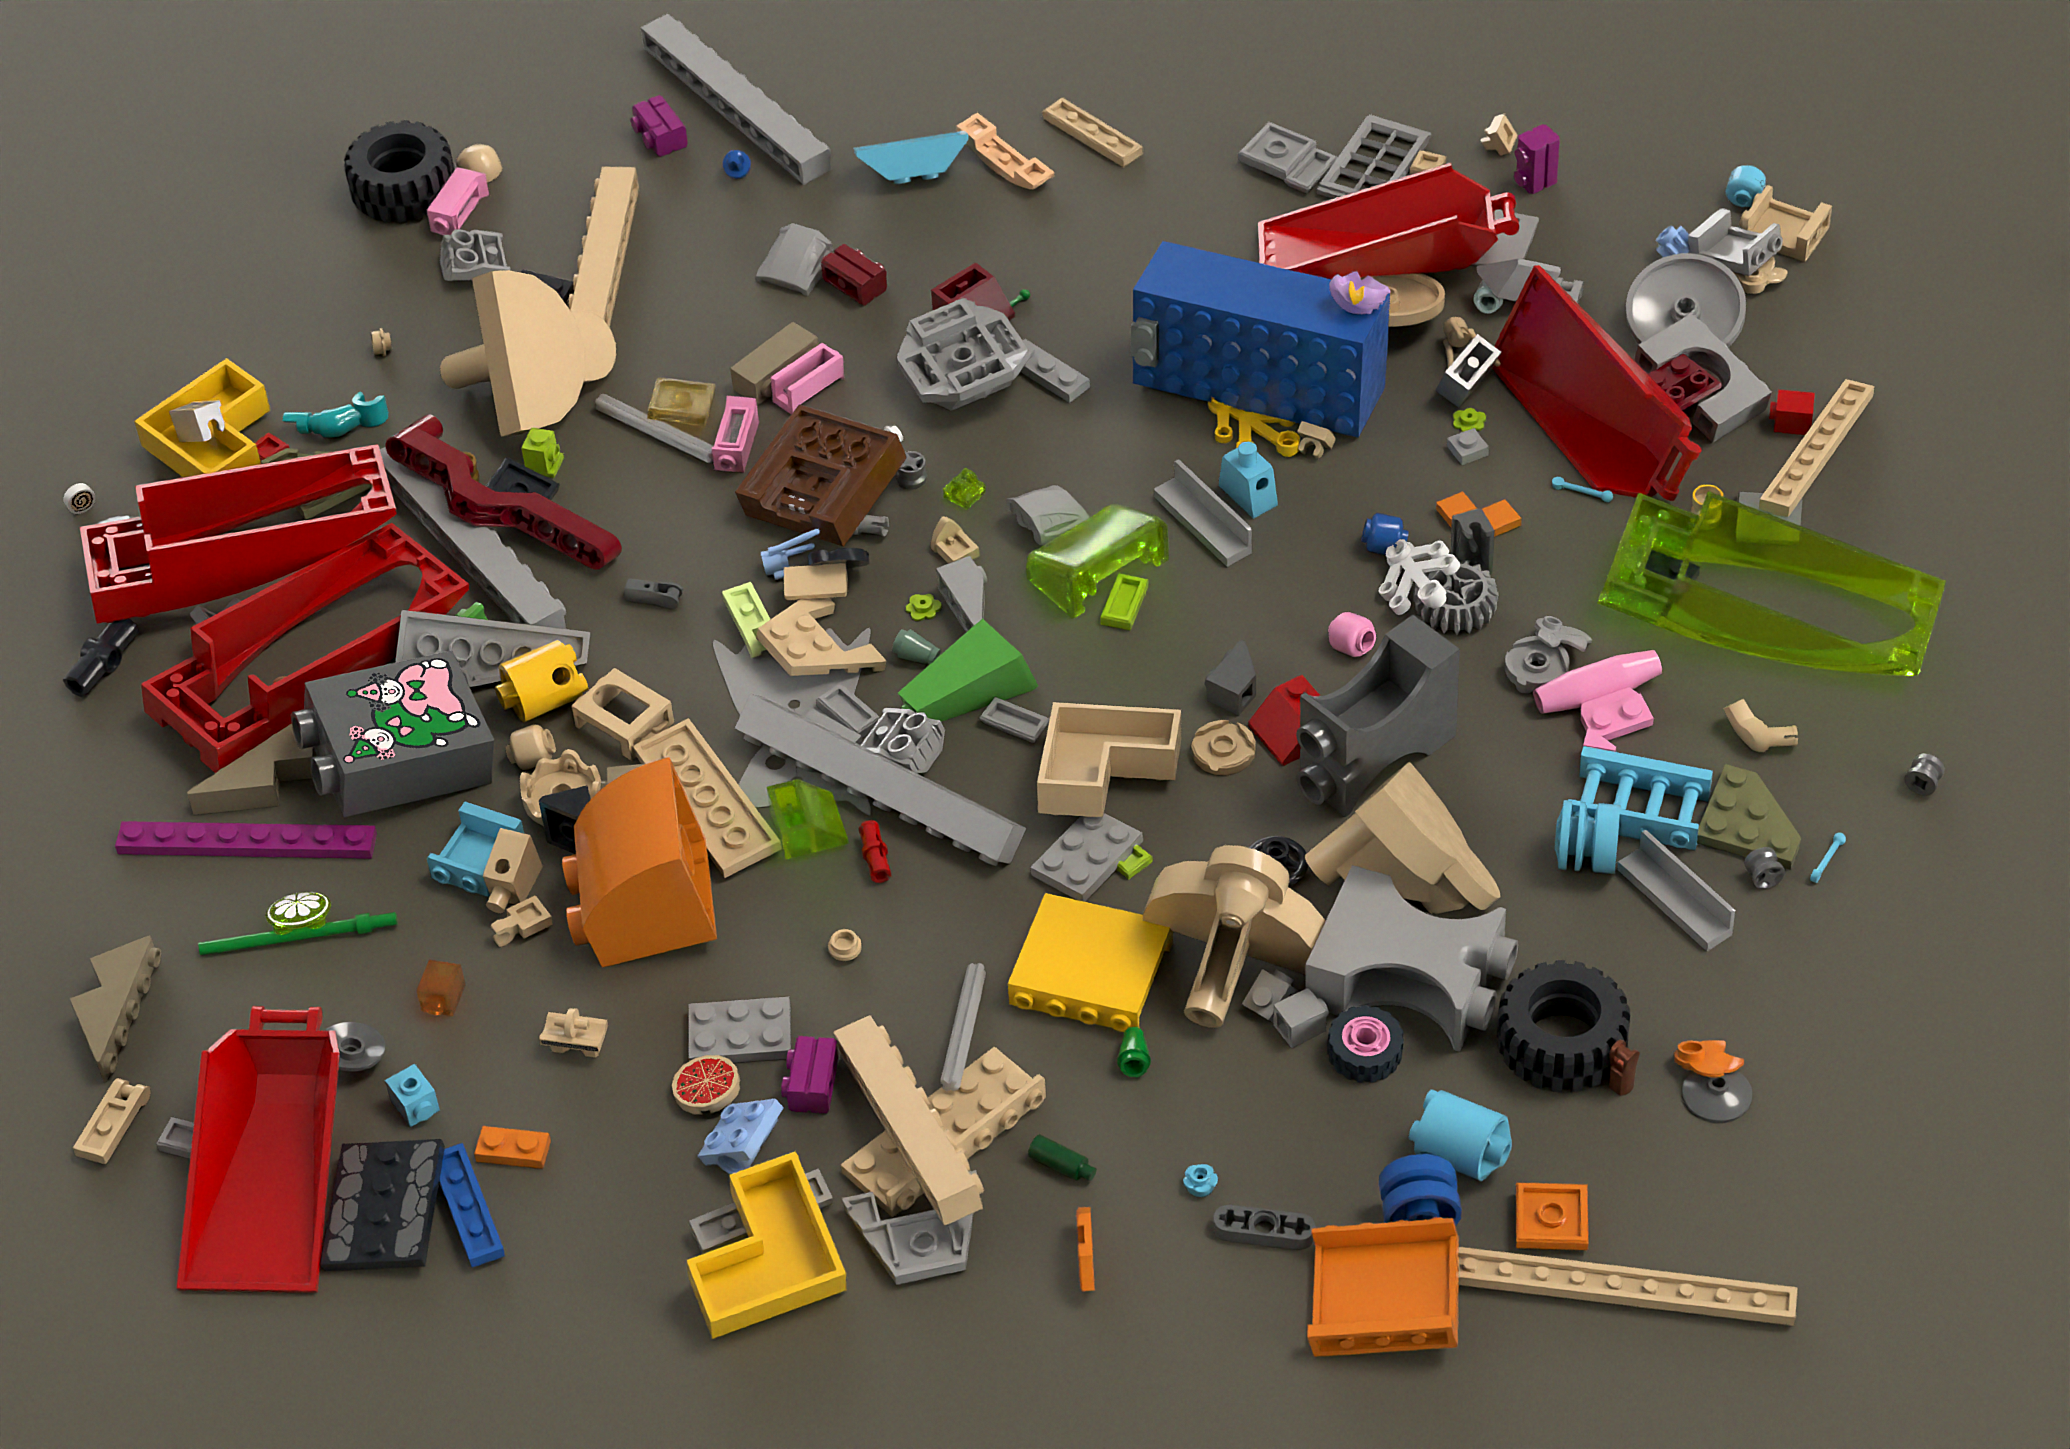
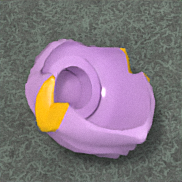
[1329,271,1390,314]

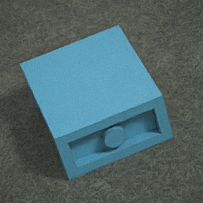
[427,802,524,897]

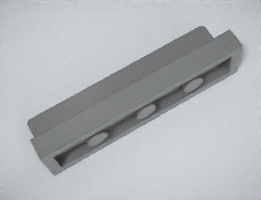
[1154,459,1252,567]
[1617,830,1735,951]

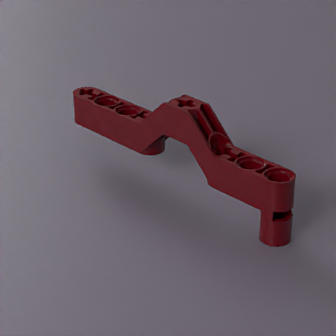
[385,414,622,570]

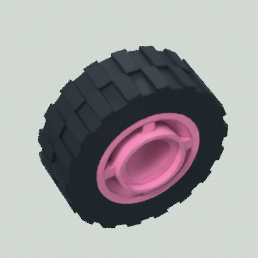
[1327,1005,1404,1083]

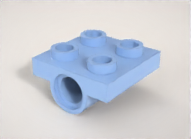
[698,1099,783,1174]

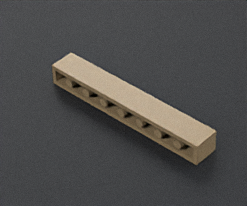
[569,167,639,327]
[833,1015,984,1226]

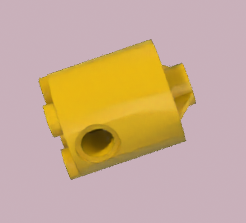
[495,640,589,722]

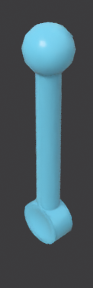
[1552,477,1613,502]
[1810,833,1846,883]

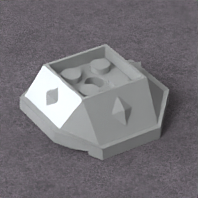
[897,298,1030,411]

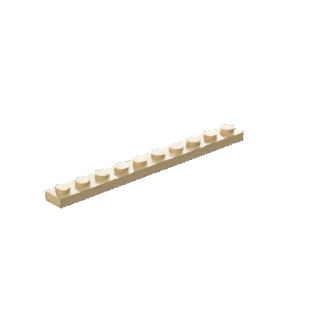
[1458,1247,1798,1326]

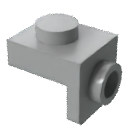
[1242,969,1299,1022]

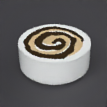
[63,483,96,514]

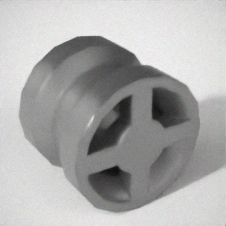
[897,451,927,489]
[1905,753,1945,795]
[1744,847,1785,889]

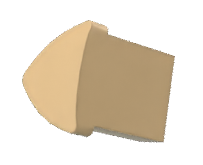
[930,516,980,564]

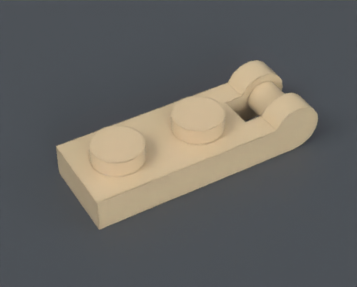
[73,1078,151,1164]

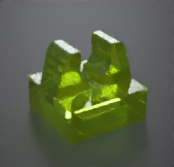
[943,467,986,510]

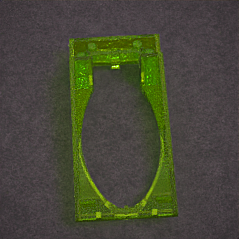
[1597,491,1946,676]

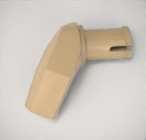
[1723,699,1798,752]

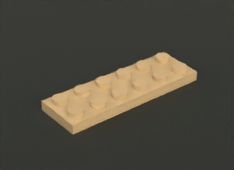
[633,718,782,878]

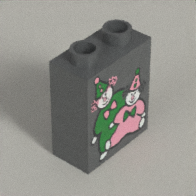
[291,651,494,817]

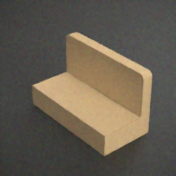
[784,563,848,600]

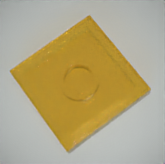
[647,377,716,426]

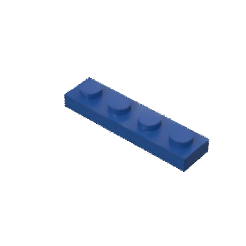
[439,1143,505,1268]

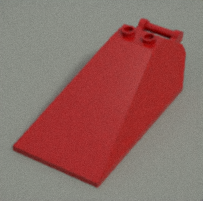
[1258,163,1520,279]
[1492,265,1702,501]
[177,1006,340,1293]

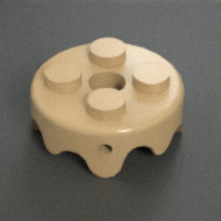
[520,749,602,826]

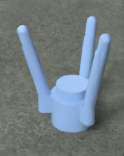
[761,529,820,580]

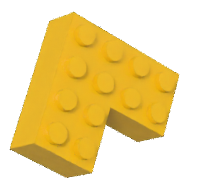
[134,358,271,478]
[686,1151,846,1339]

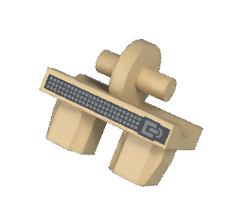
[539,1008,608,1057]

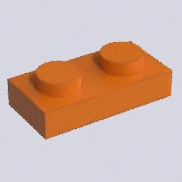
[474,1126,551,1169]

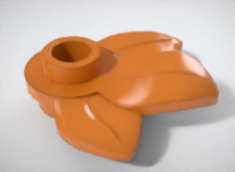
[1674,1040,1744,1077]

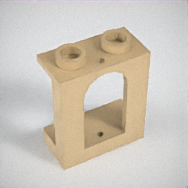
[572,668,674,761]

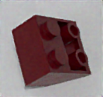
[931,262,1015,320]
[1648,354,1722,410]

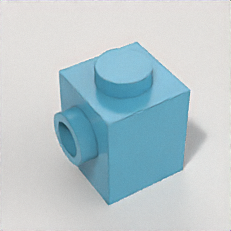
[385,1064,440,1127]

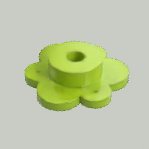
[1453,408,1486,432]
[906,594,942,621]

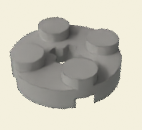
[1505,636,1569,693]

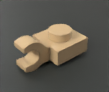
[491,896,553,947]

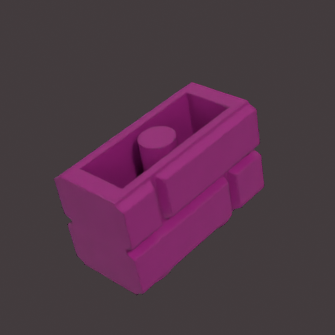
[630,95,688,157]
[1514,124,1560,194]
[781,1036,839,1114]

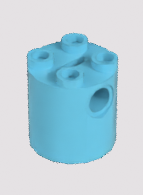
[1409,1089,1512,1181]

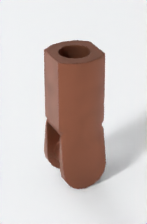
[1609,1039,1640,1096]

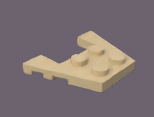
[756,598,886,676]

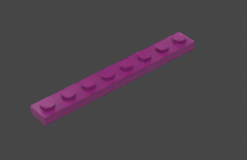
[115,821,377,859]

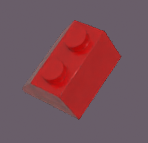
[1248,675,1320,766]

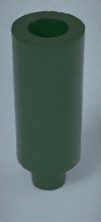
[1028,1134,1097,1181]

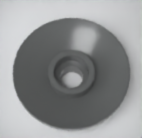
[324,1022,385,1071]
[1682,1070,1752,1123]

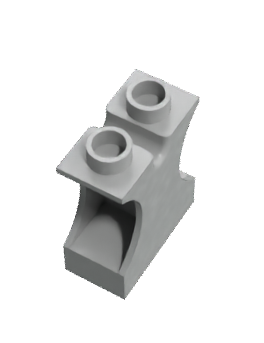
[1306,865,1518,1052]

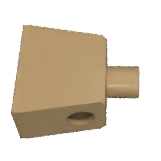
[483,828,543,913]

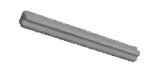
[595,394,714,463]
[940,963,986,1092]

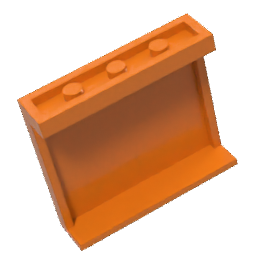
[1307,1217,1459,1357]

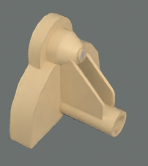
[440,270,616,437]
[1305,761,1500,914]
[1142,845,1326,1028]

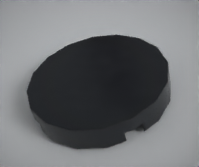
[808,548,870,569]

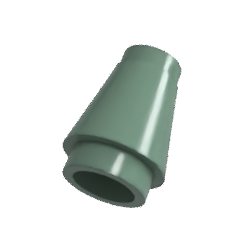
[892,629,941,665]

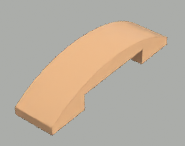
[957,112,1054,190]

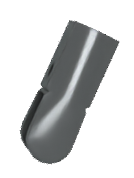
[624,579,683,609]

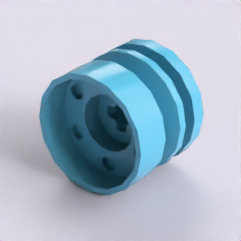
[1555,800,1621,874]

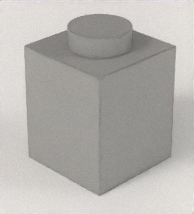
[1274,988,1329,1048]

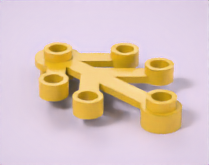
[1208,397,1300,457]

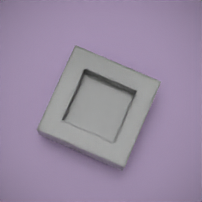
[1447,428,1489,465]

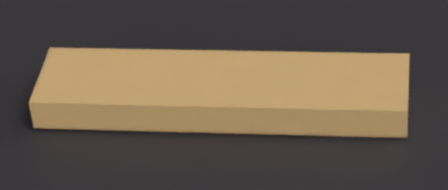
[1043,98,1143,168]

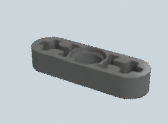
[1213,1205,1316,1250]

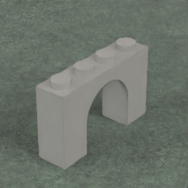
[1634,313,1772,443]

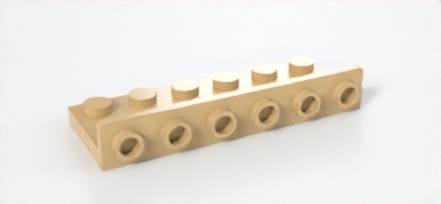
[841,1046,1046,1218]

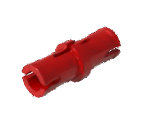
[858,820,892,883]

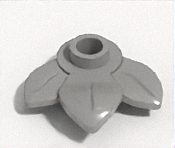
[1535,616,1592,652]

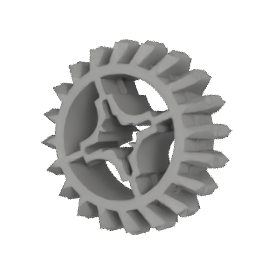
[1413,560,1499,635]

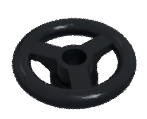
[1249,836,1309,887]

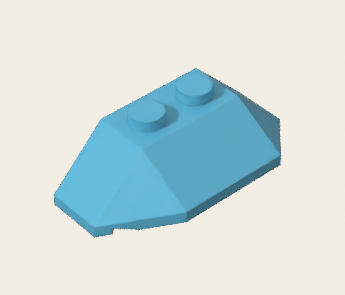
[854,131,969,184]

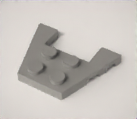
[842,1170,977,1285]

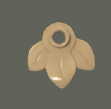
[1733,256,1788,294]

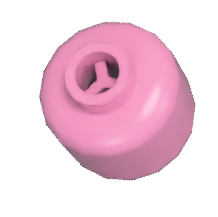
[1328,612,1376,657]

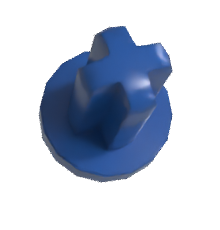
[723,150,751,179]

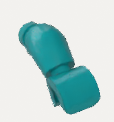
[282,391,388,438]

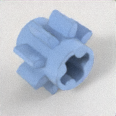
[1656,225,1690,258]

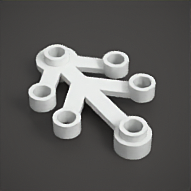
[1378,539,1460,615]

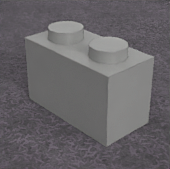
[1436,334,1501,408]

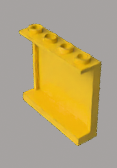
[1008,893,1173,1032]

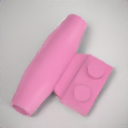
[1533,650,1662,741]

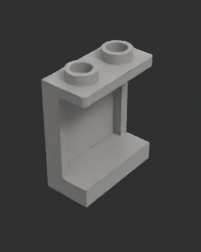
[1688,208,1783,276]

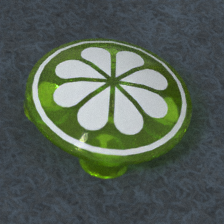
[265,892,331,935]

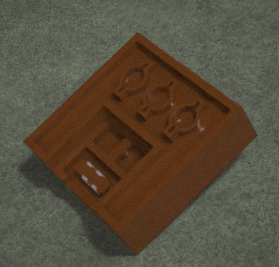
[735,404,907,547]

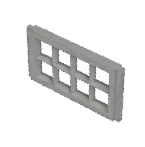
[1317,115,1431,199]

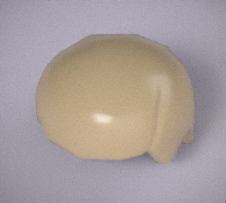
[456,144,502,183]

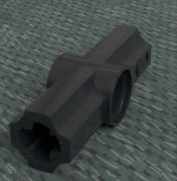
[63,618,139,697]

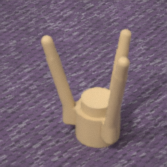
[1443,317,1500,368]

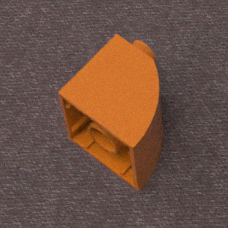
[562,757,717,968]

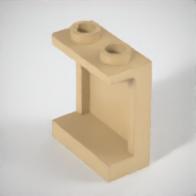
[1739,185,1832,262]

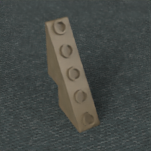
[187,724,317,815]
[70,935,161,1082]

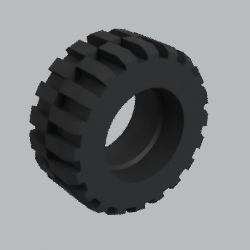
[344,120,455,223]
[1497,960,1631,1093]

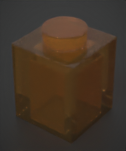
[417,960,466,1016]

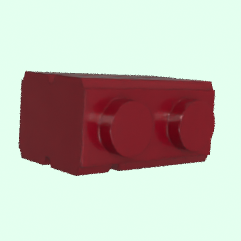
[821,244,887,306]

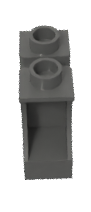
[1296,615,1460,817]

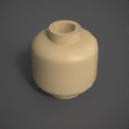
[506,724,556,770]

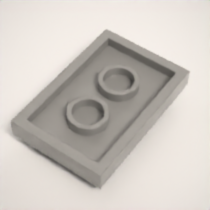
[1031,813,1143,902]
[689,997,792,1063]

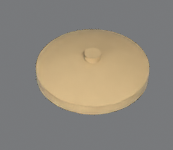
[1360,273,1445,327]

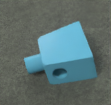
[1219,442,1278,519]

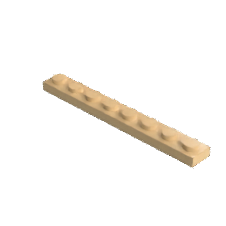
[1759,379,1874,517]

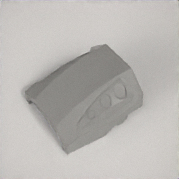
[756,223,833,296]
[440,230,511,281]
[1006,485,1092,545]
[861,708,945,773]

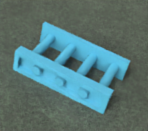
[1568,746,1713,850]

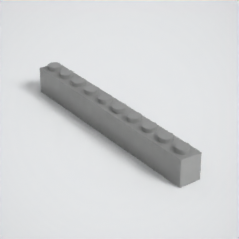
[641,14,831,185]
[380,447,566,629]
[735,693,1026,866]

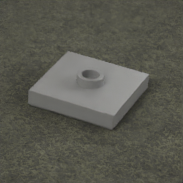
[1238,122,1316,180]

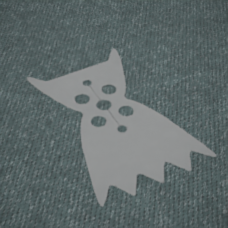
[713,628,871,816]

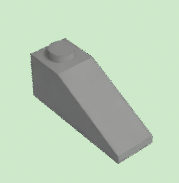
[936,556,987,632]

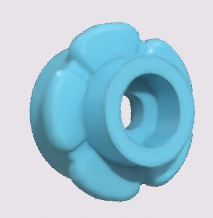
[1183,1164,1218,1197]

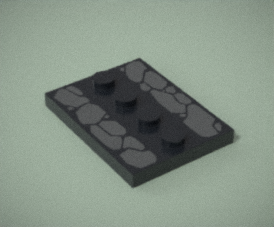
[320,1139,445,1271]

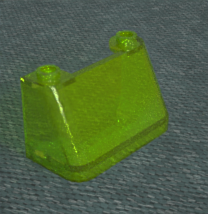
[1026,504,1169,619]

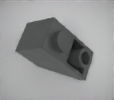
[1205,640,1256,716]

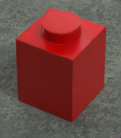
[1769,389,1815,435]

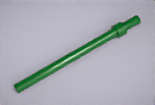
[198,912,398,955]

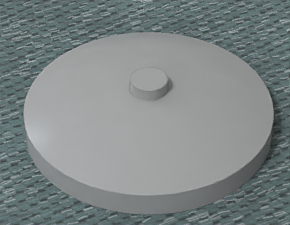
[1626,253,1746,348]

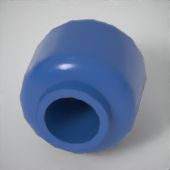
[1361,513,1409,556]

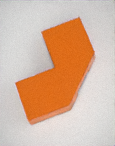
[1436,491,1521,537]
[1077,1207,1095,1291]

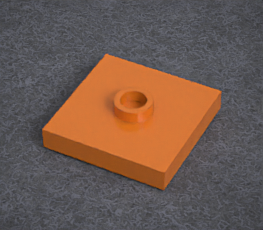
[1516,1182,1588,1250]

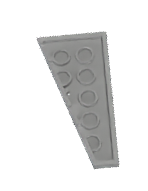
[396,610,590,687]

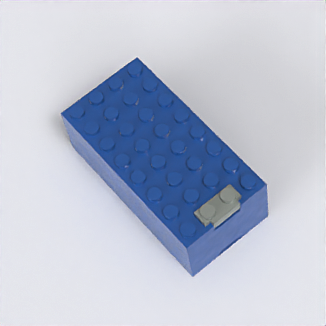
[1131,241,1390,438]

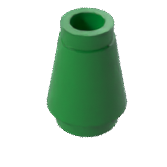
[1117,1027,1151,1077]

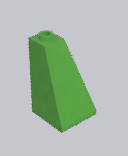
[898,618,1038,722]

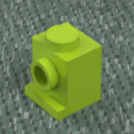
[521,427,564,478]

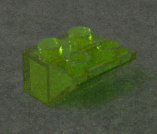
[766,779,849,859]

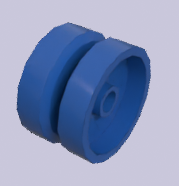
[1379,1154,1462,1227]

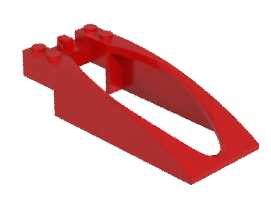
[80,444,397,624]
[141,523,469,773]

